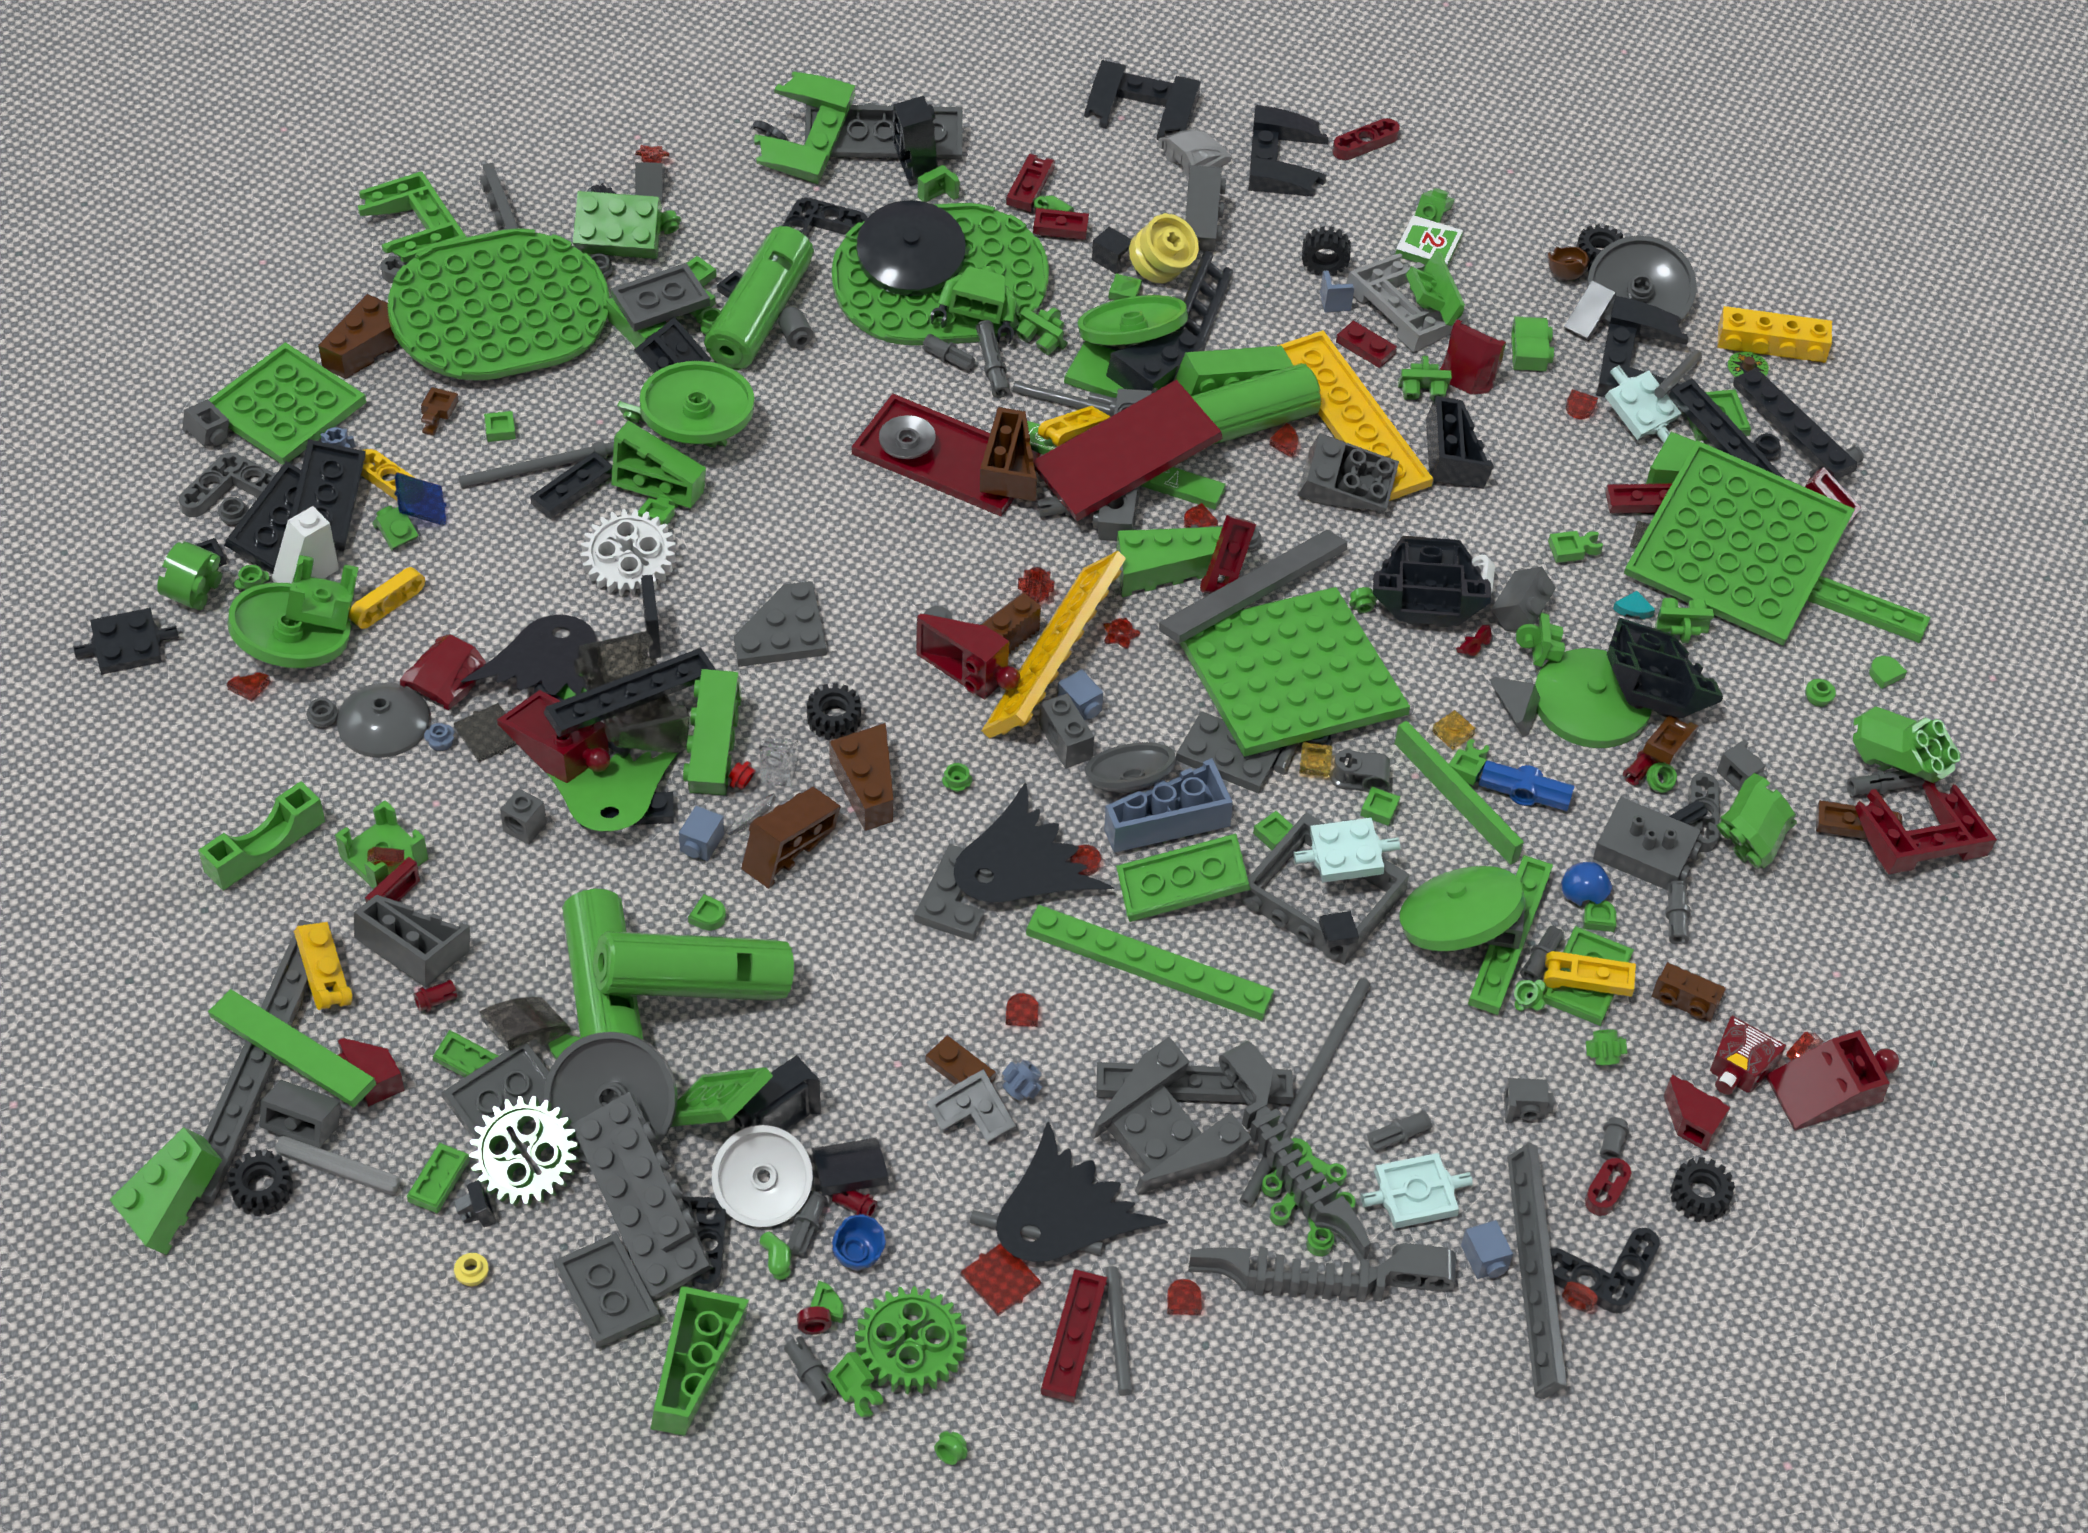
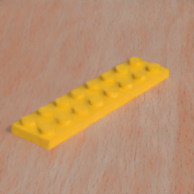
[1277,330,1433,501]
[981,551,1126,738]

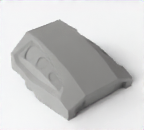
[1158,128,1231,177]

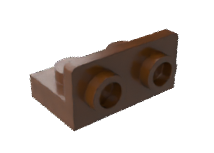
[1651,962,1726,1022]

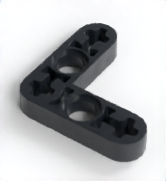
[781,198,868,259]
[681,1197,726,1292]
[1550,1228,1660,1314]

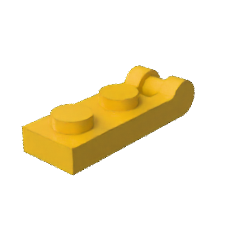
[1038,406,1111,446]
[294,922,352,1010]
[1544,951,1636,997]

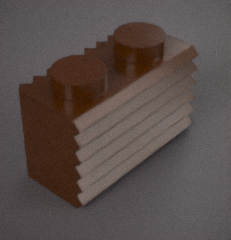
[980,593,1041,654]

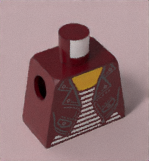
[1710,1015,1786,1095]

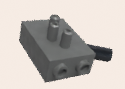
[1593,796,1708,891]

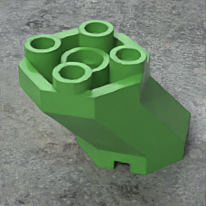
[1853,706,1960,783]
[1716,773,1797,869]

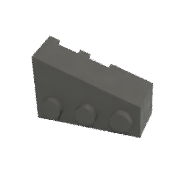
[1185,165,1226,251]
[354,895,470,987]

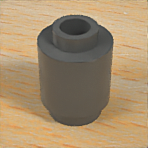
[779,307,813,348]

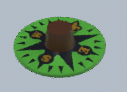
[1728,352,1769,377]

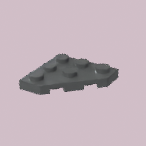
[734,581,827,667]

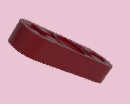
[1332,118,1400,160]

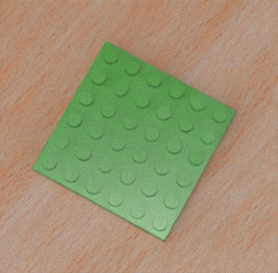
[1624,440,1855,646]
[1180,587,1410,757]

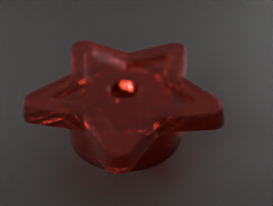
[635,145,669,163]
[1103,618,1141,649]

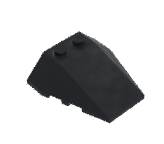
[1373,536,1491,627]
[1606,617,1723,719]

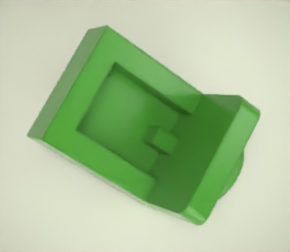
[918,165,960,202]
[1414,188,1455,223]
[372,505,419,550]

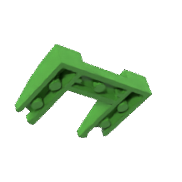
[754,72,855,185]
[358,171,466,262]

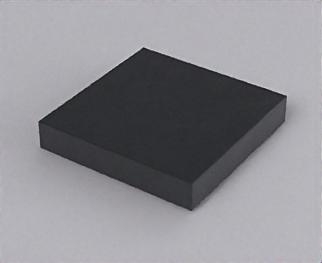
[641,574,661,659]

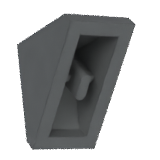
[635,162,665,205]
[1490,677,1540,737]

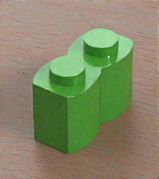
[1511,316,1554,371]

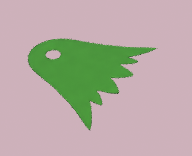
[547,744,685,831]

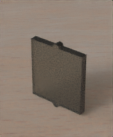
[453,703,517,763]

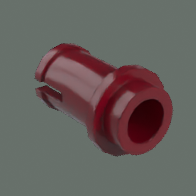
[1623,750,1658,786]
[413,979,458,1012]
[832,1190,877,1217]

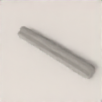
[275,1136,401,1195]

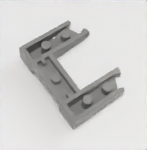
[1346,253,1469,352]

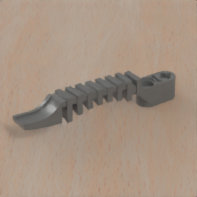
[1219,1041,1371,1261]
[1188,1243,1456,1302]

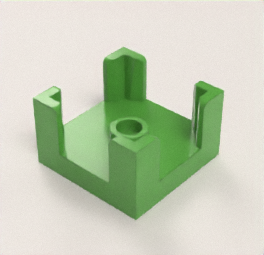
[285,555,359,630]
[335,800,428,889]

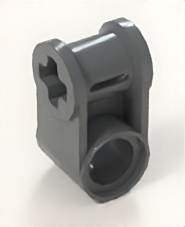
[1330,750,1390,792]

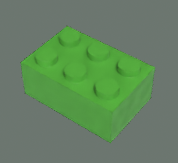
[573,191,662,259]

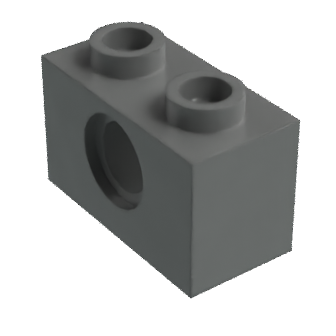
[1039,693,1094,769]

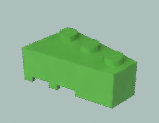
[611,420,706,508]
[109,1127,222,1255]

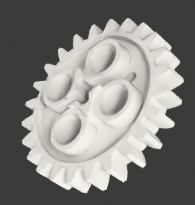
[580,509,676,596]

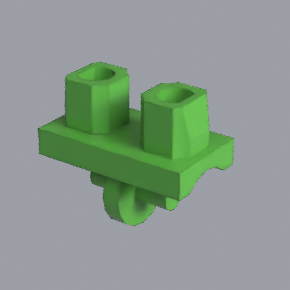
[1016,307,1068,355]
[1398,355,1451,401]
[1655,598,1714,643]
[1516,613,1565,667]

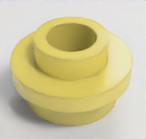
[454,1253,489,1287]

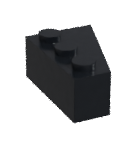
[892,95,938,186]
[1106,329,1206,393]
[1426,396,1494,489]

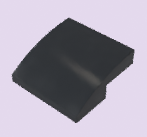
[633,317,711,374]
[811,1137,889,1196]

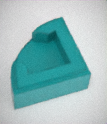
[1613,591,1656,619]

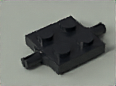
[73,608,179,675]

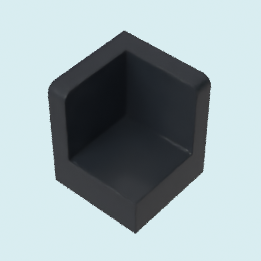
[1091,226,1132,274]

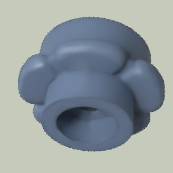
[424,723,455,751]

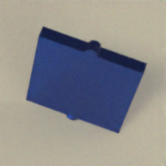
[394,473,447,526]

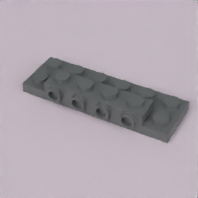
[805,103,963,160]
[571,1092,713,1301]

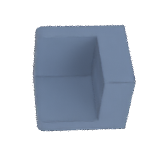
[1320,271,1354,312]

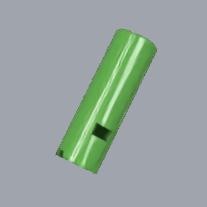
[704,226,814,370]
[1191,363,1321,445]
[562,888,643,1039]
[593,931,794,1001]

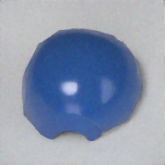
[1560,862,1613,906]
[831,1214,886,1270]

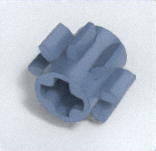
[320,427,355,448]
[1002,1060,1043,1101]

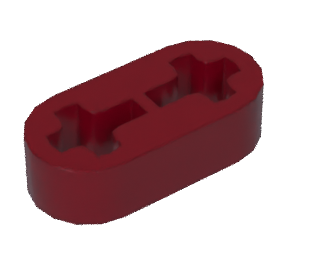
[1585,1158,1632,1216]

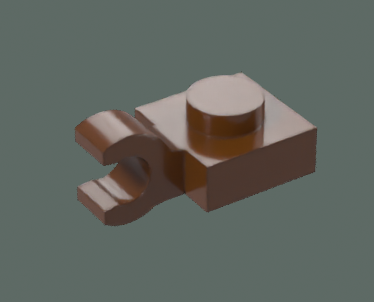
[421,387,459,435]

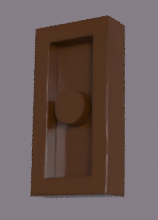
[925,1035,996,1085]

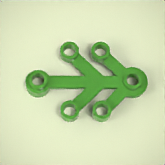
[1262,1138,1355,1257]

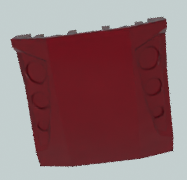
[1440,319,1506,395]
[400,634,486,710]

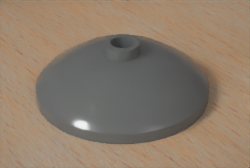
[337,682,429,758]
[1085,742,1176,794]

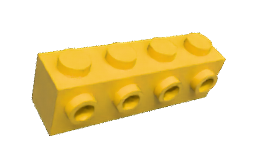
[1717,306,1832,363]

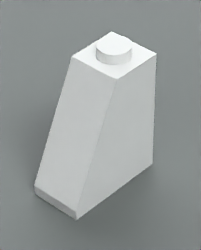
[272,506,339,583]

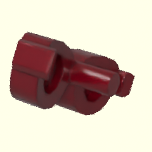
[1456,625,1492,656]

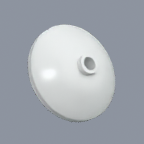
[712,1125,813,1227]

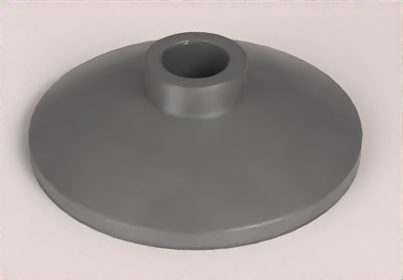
[879,415,936,459]

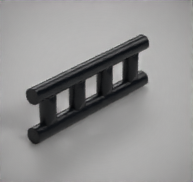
[1176,251,1233,343]

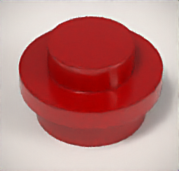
[728,761,756,790]

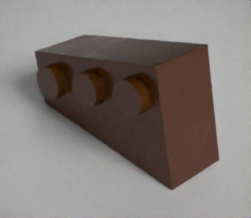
[318,294,399,379]
[980,407,1037,502]
[829,723,893,831]
[741,786,841,889]

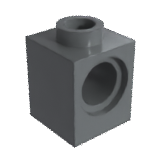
[500,788,547,845]

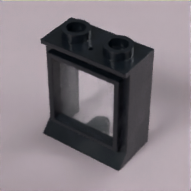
[733,1055,821,1134]

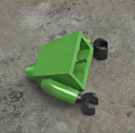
[930,266,1016,344]

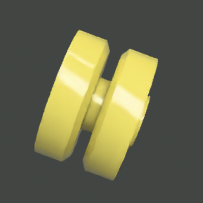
[1129,213,1199,284]

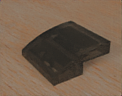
[479,997,571,1051]

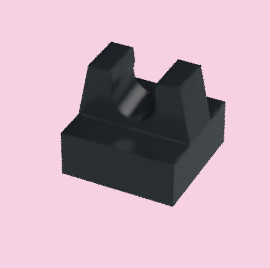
[454,1180,497,1228]

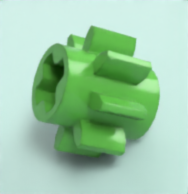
[1586,1029,1627,1065]

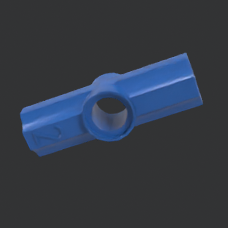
[1479,760,1575,811]

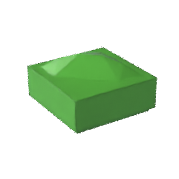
[1108,274,1142,300]

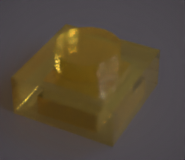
[1432,710,1476,750]
[1299,742,1333,777]

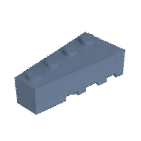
[1104,758,1233,853]

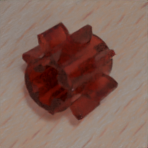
[1018,567,1055,603]

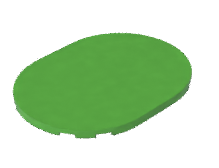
[832,203,1049,345]
[388,229,609,380]

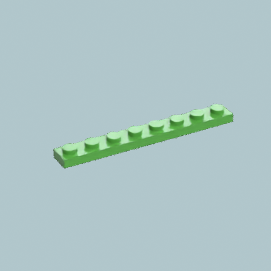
[1026,904,1274,1021]

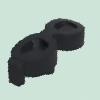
[751,120,787,140]

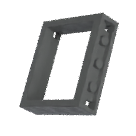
[1241,812,1410,965]

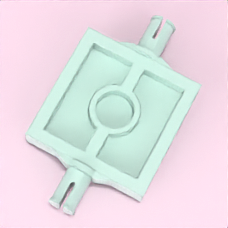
[1604,365,1682,443]
[1293,818,1400,883]
[1361,1153,1473,1229]

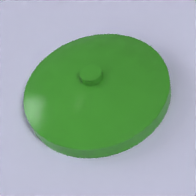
[1078,295,1188,345]
[640,361,754,444]
[227,583,351,668]
[1535,648,1652,748]
[1400,866,1526,951]

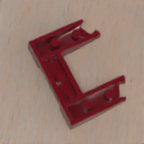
[1855,780,1997,875]

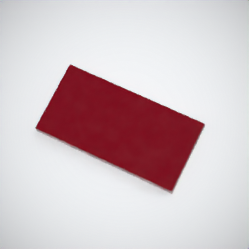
[1033,380,1223,521]
[851,393,1041,517]

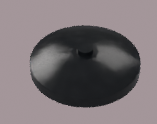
[857,200,966,296]

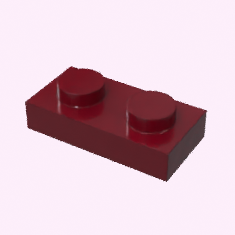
[1033,208,1089,240]
[1336,320,1397,368]

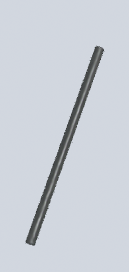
[1239,978,1370,1207]

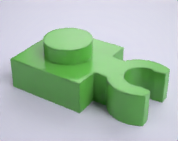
[638,496,678,525]
[1548,531,1603,563]
[1449,739,1489,786]
[828,1352,884,1417]

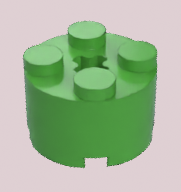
[157,541,222,611]

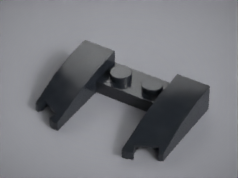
[1084,60,1201,140]
[1248,105,1328,197]
[1596,295,1689,397]

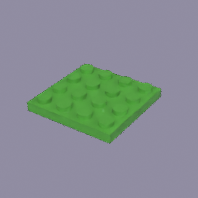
[209,342,366,465]

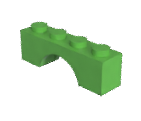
[198,781,325,891]

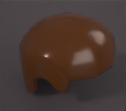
[1548,246,1590,281]

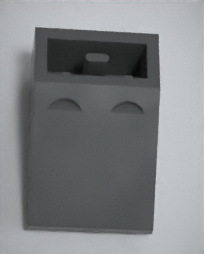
[1297,433,1399,511]

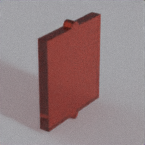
[960,1243,1041,1316]

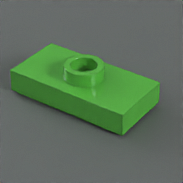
[432,1030,498,1077]
[407,1143,470,1214]

